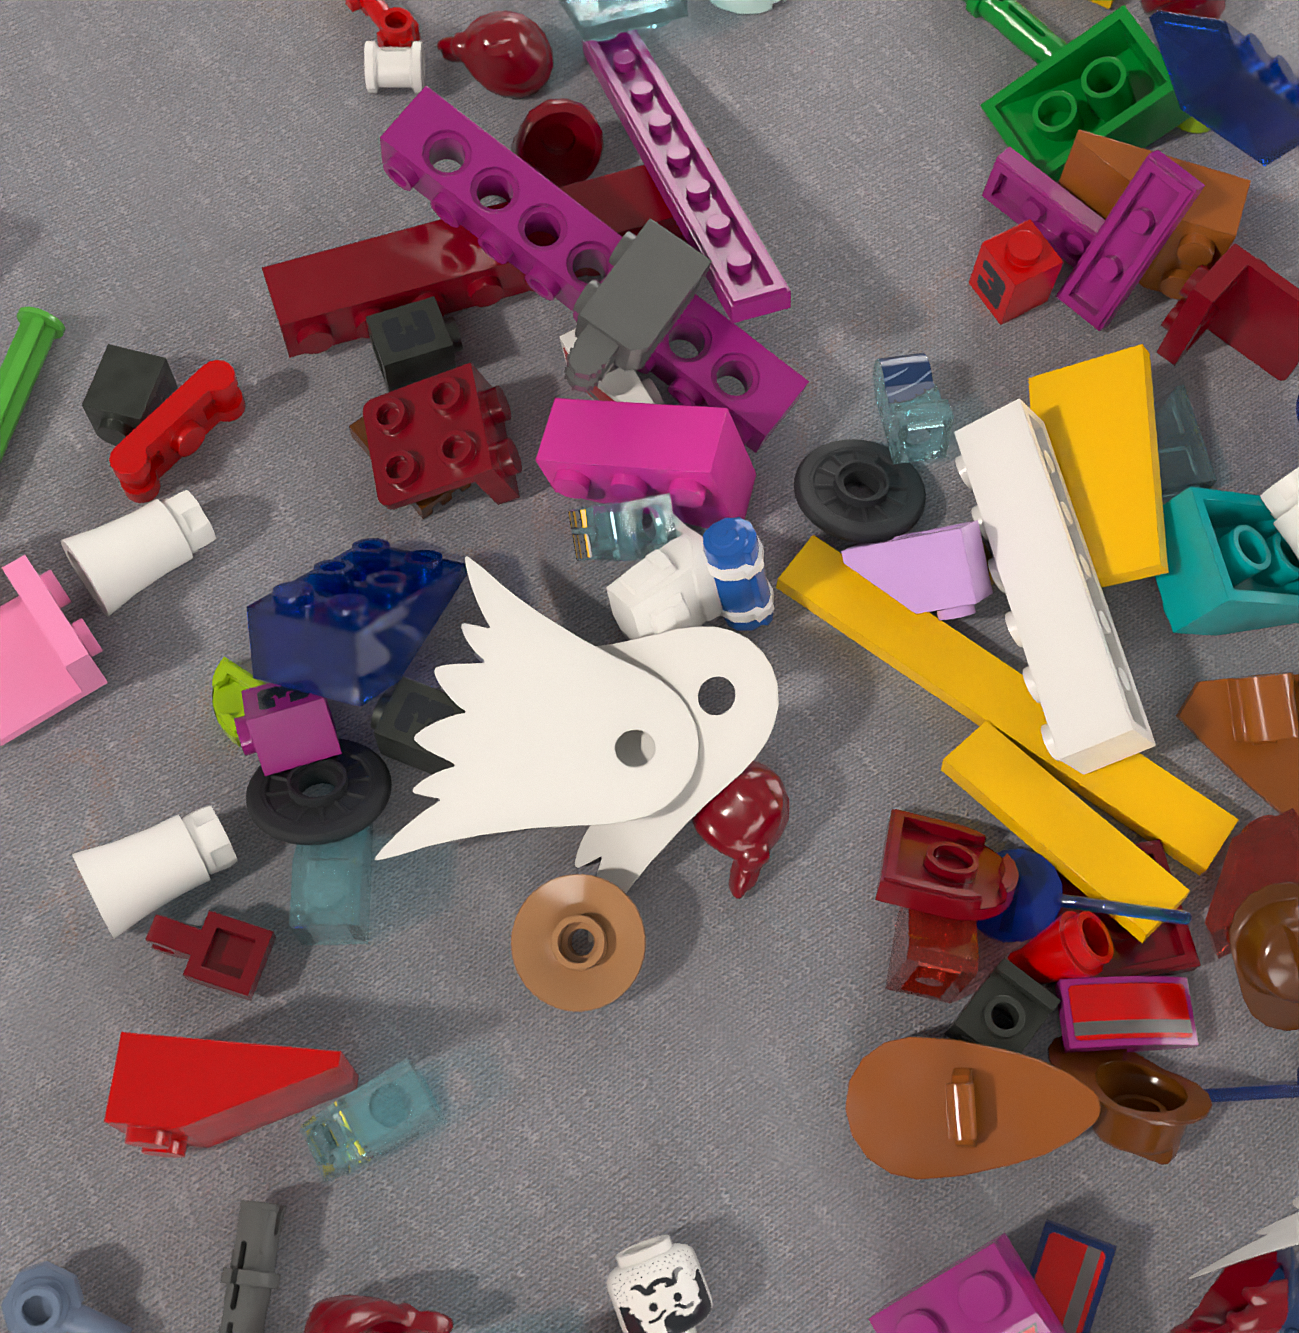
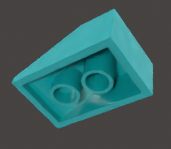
[1155,486,1299,636]

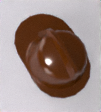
[1229,882,1299,1031]
[1047,1036,1213,1165]

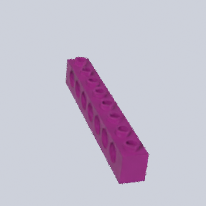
[380,86,809,453]

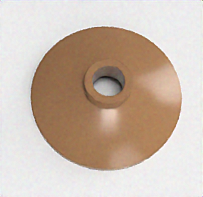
[511,874,646,1012]

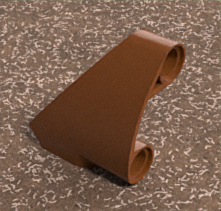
[1176,672,1299,829]

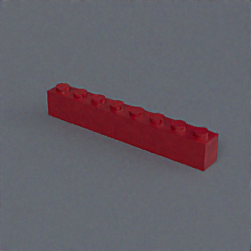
[262,147,715,358]

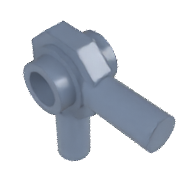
[1,1261,133,1333]

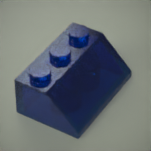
[1149,10,1299,166]

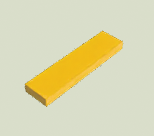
[941,721,1190,943]

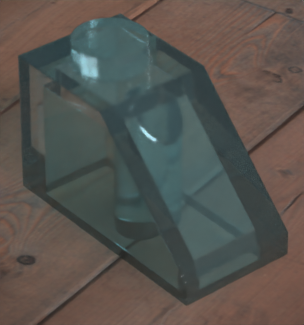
[289,823,373,945]

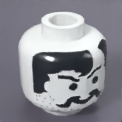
[607,1234,713,1333]

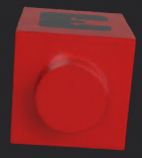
[969,219,1064,325]

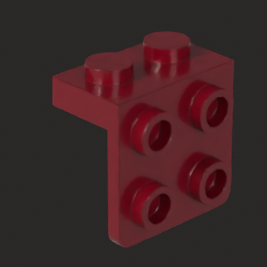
[1156,243,1299,381]
[363,362,522,510]

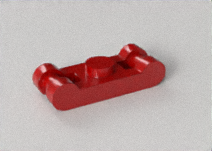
[109,360,246,503]

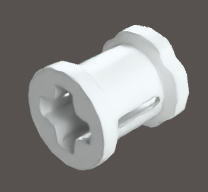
[364,41,425,94]

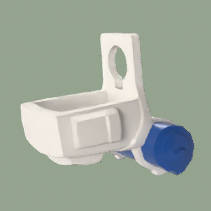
[606,498,774,641]

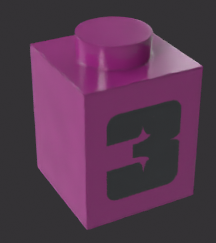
[234,669,342,776]

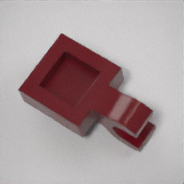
[145,910,276,1001]

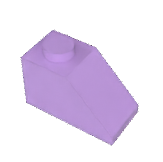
[841,520,993,620]

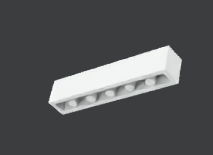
[954,398,1156,775]

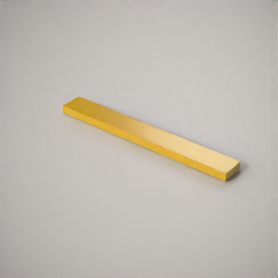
[776,535,1239,876]

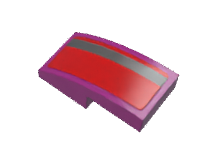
[1055,976,1199,1053]

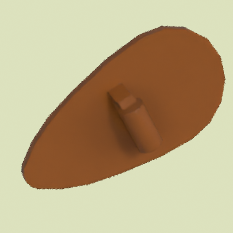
[845,1036,1101,1180]

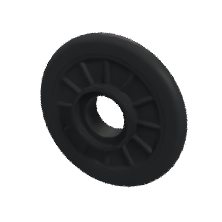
[794,439,926,544]
[246,738,392,845]

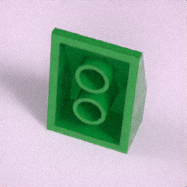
[980,5,1192,182]

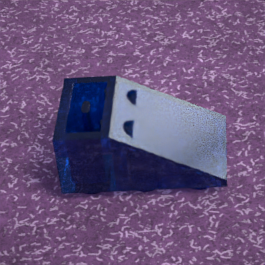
[246,538,468,707]

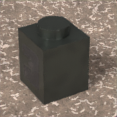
[366,296,463,392]
[82,344,178,446]
[370,675,466,775]

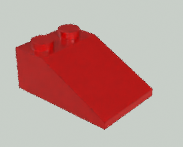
[104,1032,359,1158]

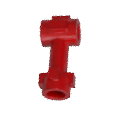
[345,0,420,47]

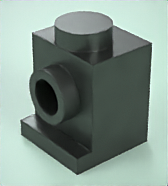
[944,957,1061,1054]

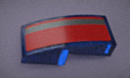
[1029,1219,1117,1333]

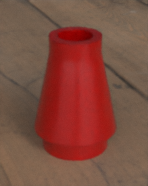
[1008,911,1113,985]

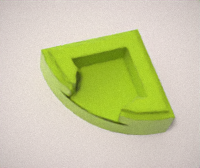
[212,657,266,747]

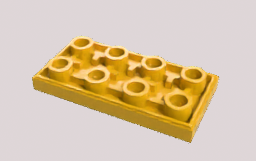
[1028,344,1169,588]

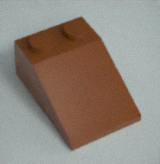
[1058,129,1251,300]

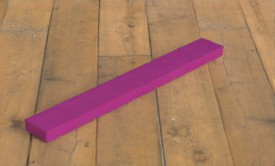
[582,24,791,324]

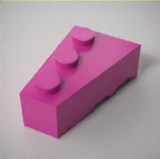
[535,398,757,529]

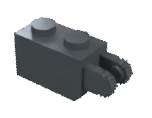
[564,218,712,394]

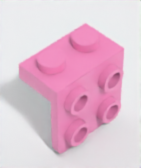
[0,555,108,746]

